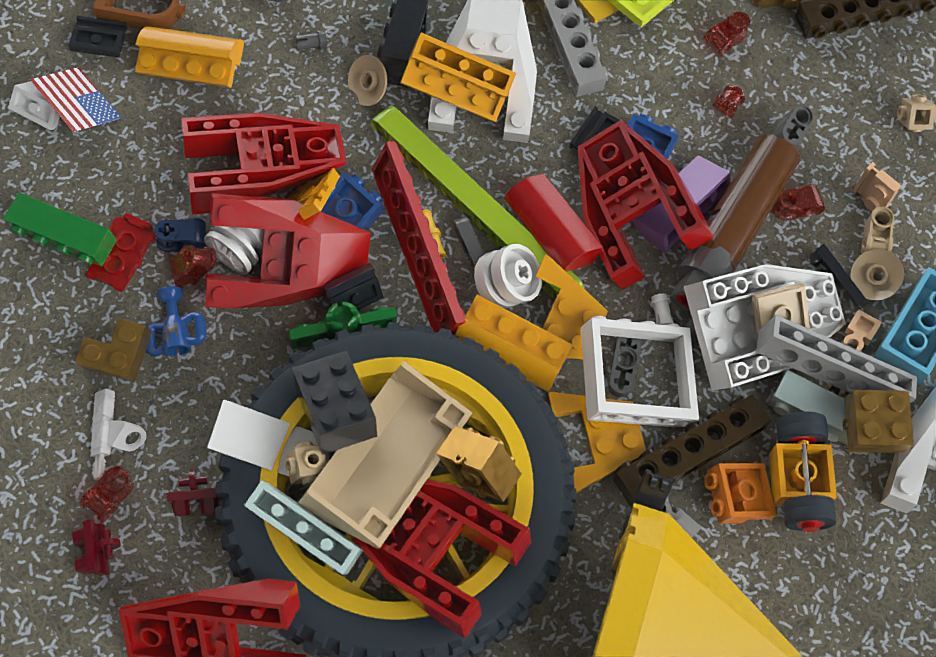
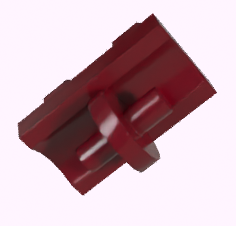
[167,469,218,517]
[72,519,121,576]

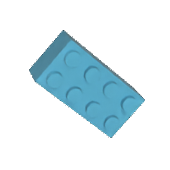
[873,267,936,387]

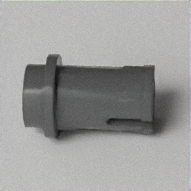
[295,30,327,51]

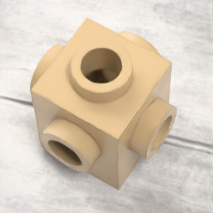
[897,94,936,132]
[285,442,330,486]

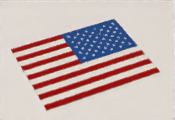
[30,67,121,132]

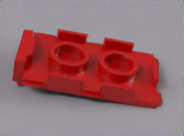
[86,212,156,292]

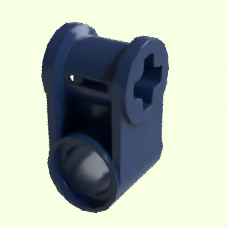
[154,218,207,252]

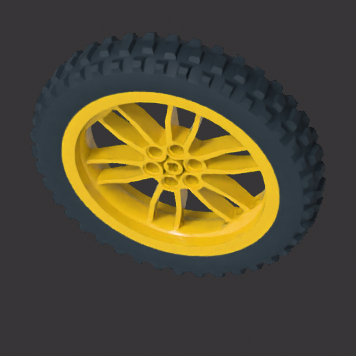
[215,322,576,657]

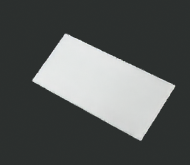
[207,399,318,477]

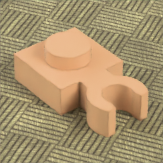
[842,309,882,352]

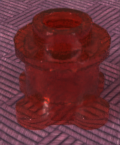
[712,85,745,119]

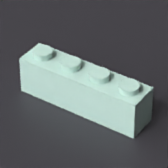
[768,370,869,455]
[244,480,363,575]

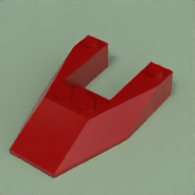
[181,113,347,215]
[578,120,714,290]
[203,193,371,308]
[349,479,531,639]
[118,579,307,657]

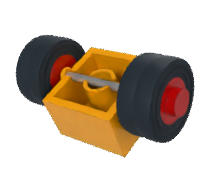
[769,412,837,532]

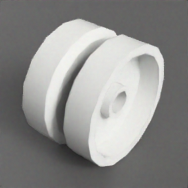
[474,244,542,309]

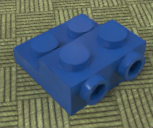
[628,114,679,159]
[321,172,386,229]

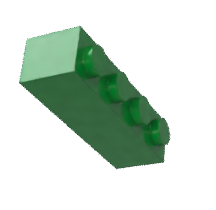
[3,192,117,267]

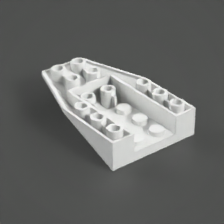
[684,264,846,391]

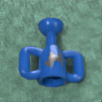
[146,286,207,357]

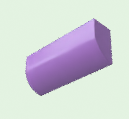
[632,155,731,253]

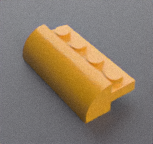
[135,26,244,88]
[400,33,516,123]
[455,294,573,392]

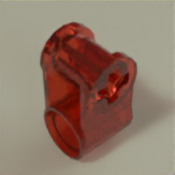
[703,11,751,57]
[773,184,826,221]
[169,245,216,288]
[79,466,134,523]

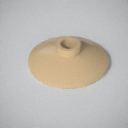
[348,55,387,106]
[851,249,904,301]

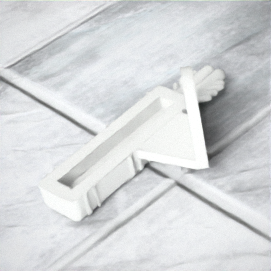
[90,389,146,480]

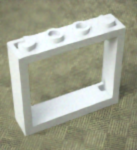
[581,316,699,427]

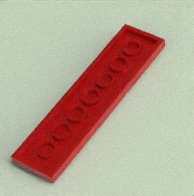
[371,141,466,335]

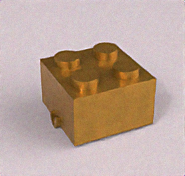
[843,390,914,453]
[436,426,522,502]

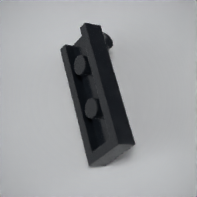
[810,244,868,309]
[619,469,673,540]

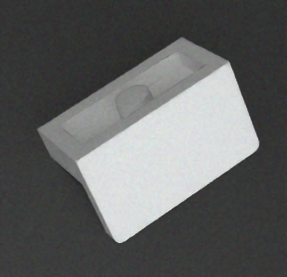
[8,81,60,130]

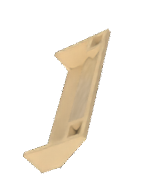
[298,361,472,549]

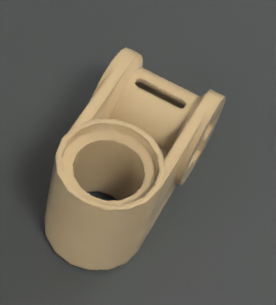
[861,206,894,254]

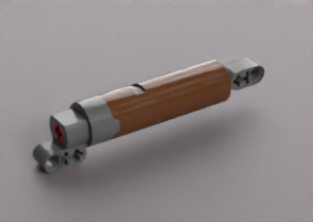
[670,105,814,342]

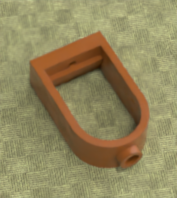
[93,0,186,30]

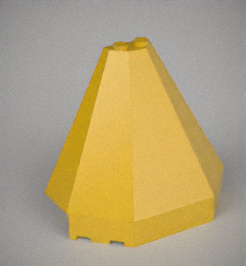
[592,503,803,657]

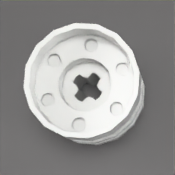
[204,226,263,275]

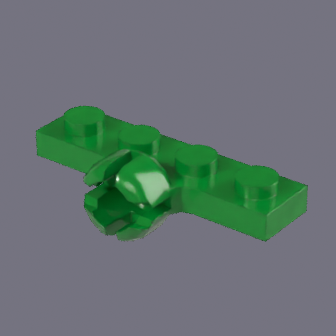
[289,302,397,349]

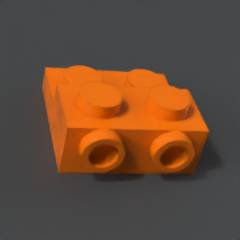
[705,463,777,524]

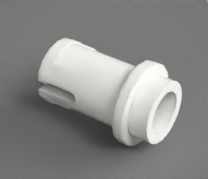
[650,293,674,325]

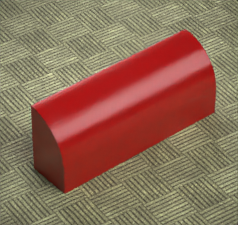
[504,174,603,272]

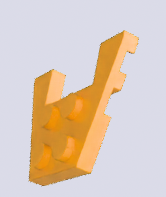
[287,168,340,220]
[535,255,608,360]
[547,392,646,494]

